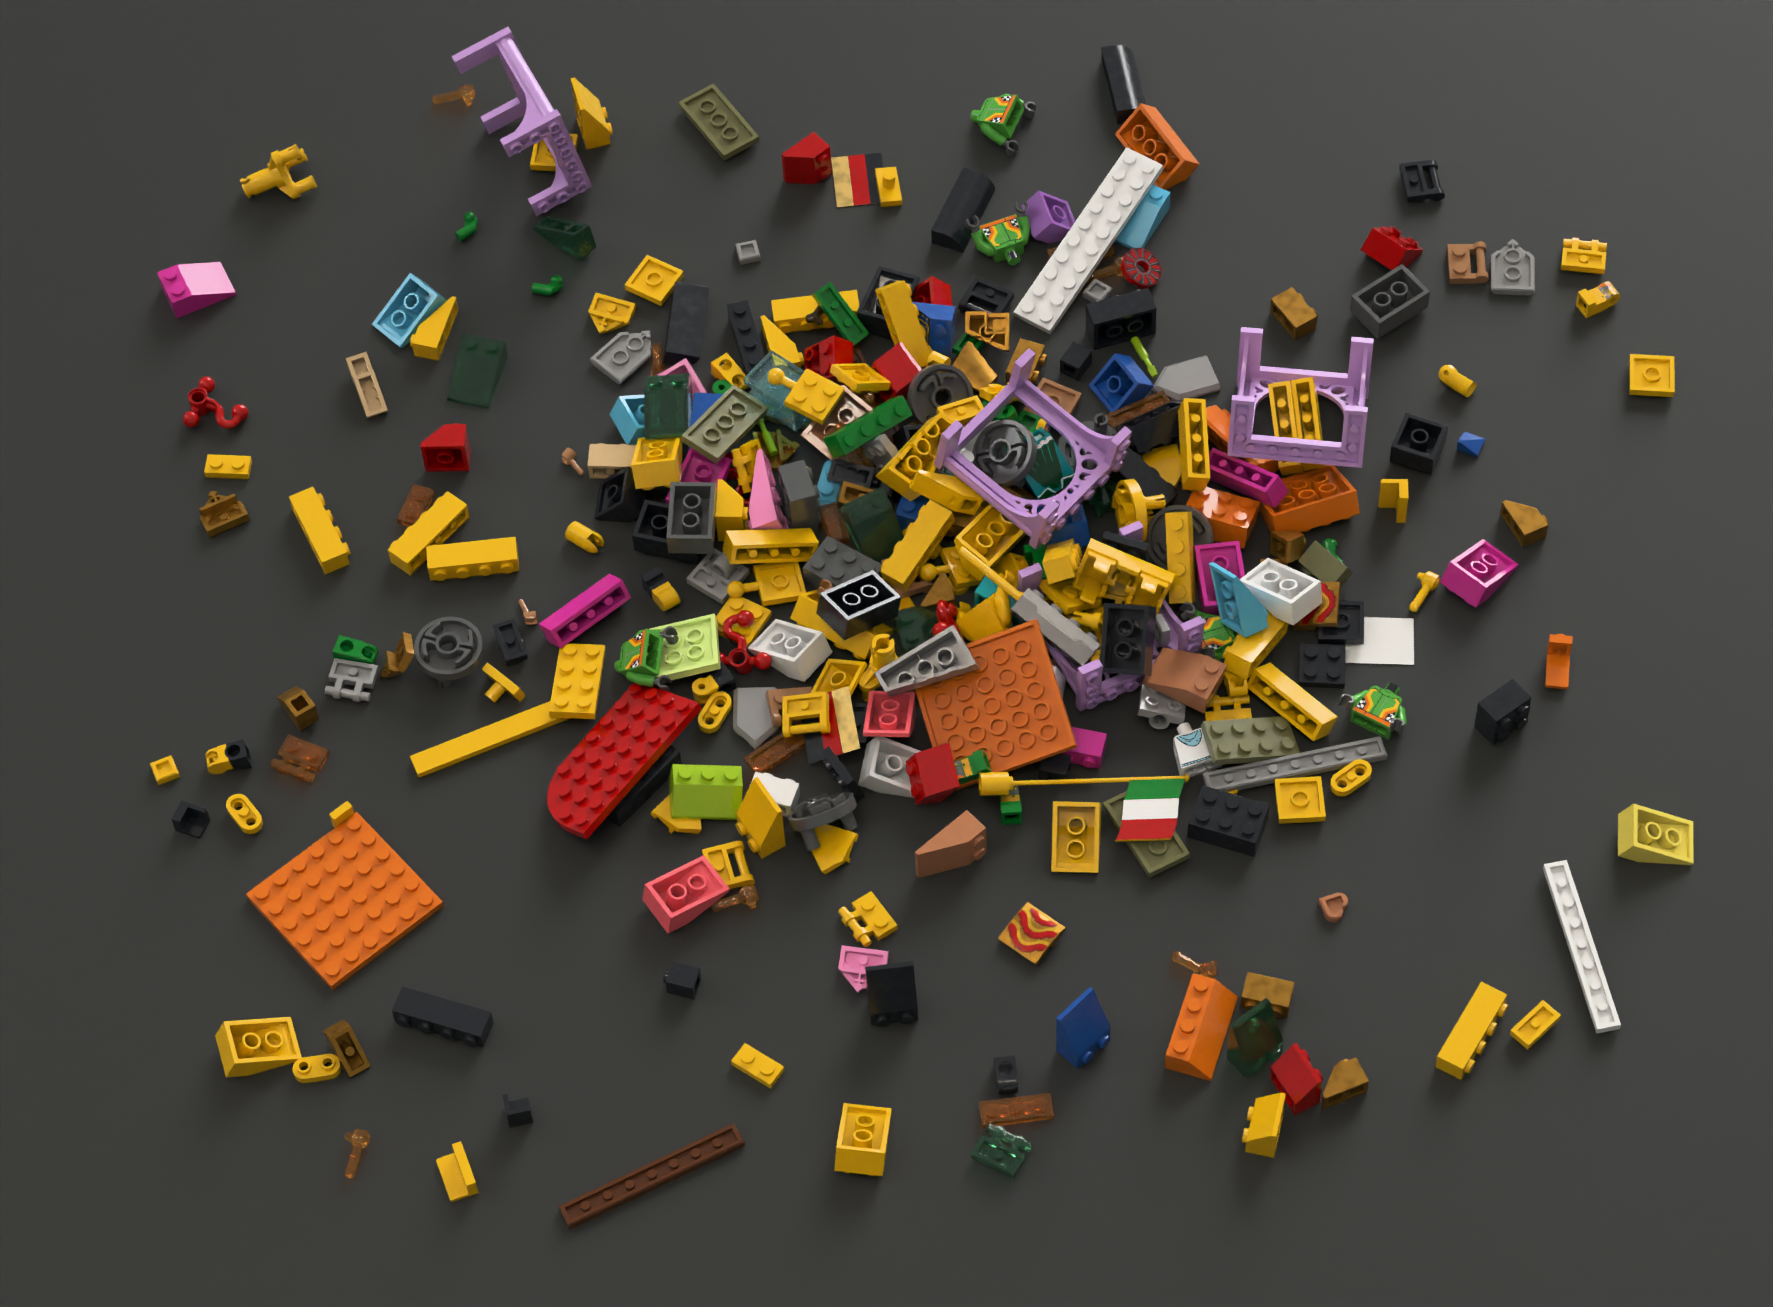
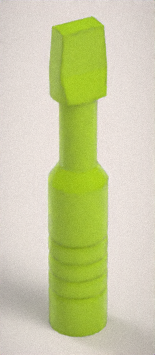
[1130,336,1158,378]
[757,418,778,456]

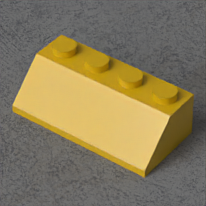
[954,503,1031,581]
[790,589,894,660]

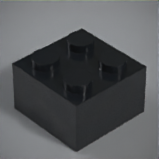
[1389,412,1448,475]
[1474,679,1532,745]

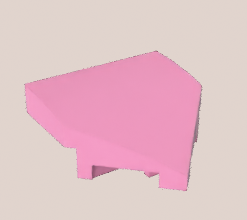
[838,945,889,993]

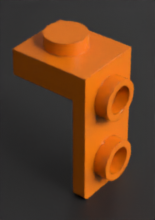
[1545,634,1573,689]

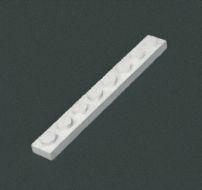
[1543,860,1621,1034]

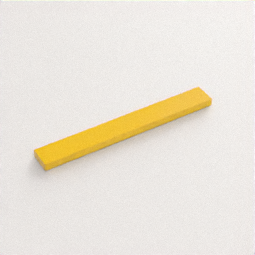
[410,701,570,778]

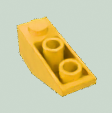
[909,470,984,515]

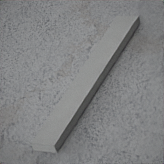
[1202,736,1387,792]

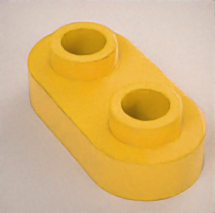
[698,691,732,733]
[1330,759,1372,797]
[226,794,263,834]
[292,1054,342,1083]

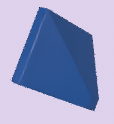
[1457,432,1485,457]

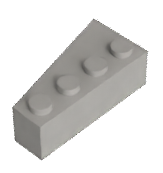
[874,625,980,697]

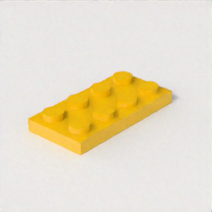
[549,643,606,719]

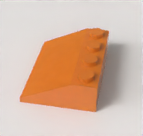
[1254,465,1360,532]

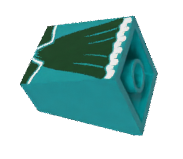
[1007,427,1075,500]

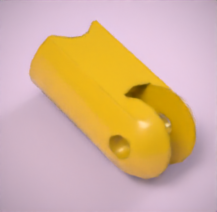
[1438,365,1477,398]
[565,521,604,554]

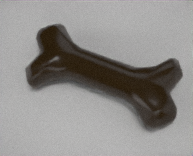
[805,305,824,325]

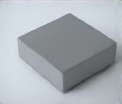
[735,240,761,265]
[1083,279,1113,302]
[1154,613,1171,646]

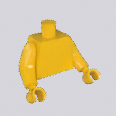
[956,570,1015,642]

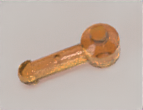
[432,84,475,106]
[1088,257,1125,282]
[650,343,666,379]
[858,391,877,409]
[710,885,759,912]
[1171,951,1218,979]
[345,1129,370,1178]

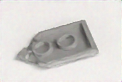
[1491,239,1535,296]
[590,330,651,384]
[1151,355,1220,401]
[733,687,779,750]

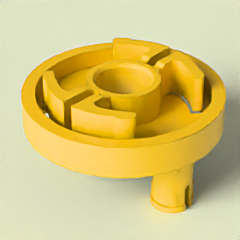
[1112,479,1166,542]

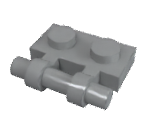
[325,658,379,703]

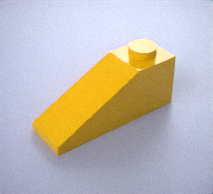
[410,296,459,361]
[760,315,804,377]

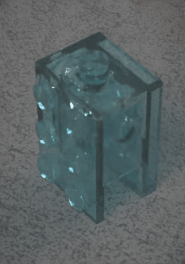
[743,350,809,431]

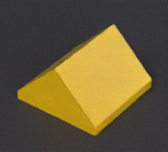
[811,658,867,696]

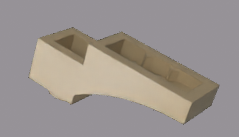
[346,352,388,419]

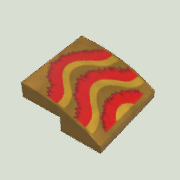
[1293,582,1341,630]
[998,902,1066,966]

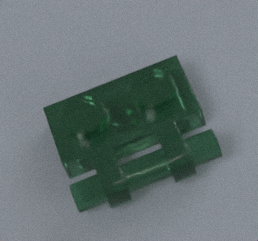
[971,1123,1033,1178]

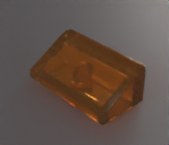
[819,502,850,544]

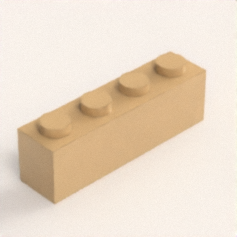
[588,443,636,479]

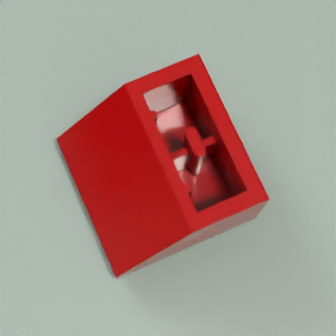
[1360,226,1423,270]
[804,335,854,386]
[871,342,922,402]
[1269,1043,1323,1116]

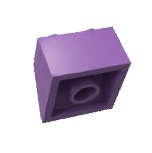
[1022,191,1075,244]

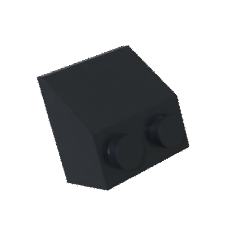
[594,466,648,522]

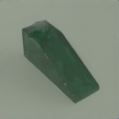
[532,216,597,258]

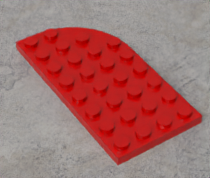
[547,683,702,839]

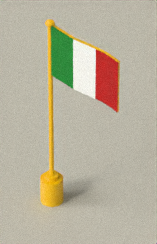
[978,772,1190,842]

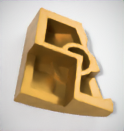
[949,341,999,392]

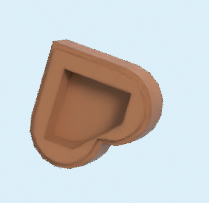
[1318,893,1348,923]

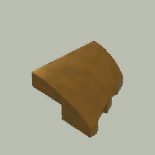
[965,311,1010,352]

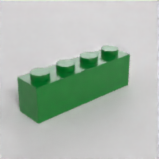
[823,395,913,458]

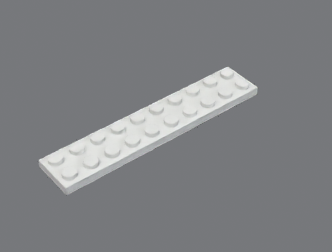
[1013,147,1163,335]

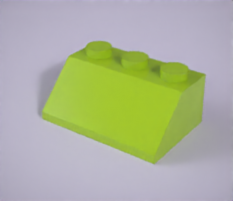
[668,764,743,820]

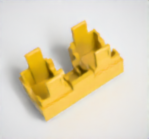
[1072,538,1175,615]

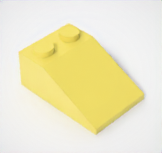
[1618,804,1694,865]

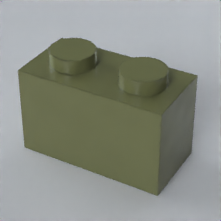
[1298,540,1354,587]

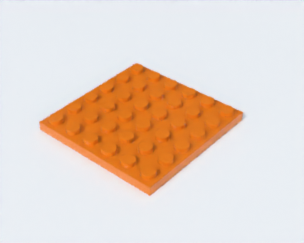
[915,619,1078,791]
[246,812,444,990]

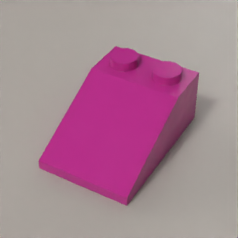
[157,262,236,319]
[666,447,732,504]
[1440,539,1519,608]
[1194,541,1245,616]

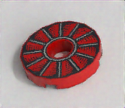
[1120,248,1162,289]

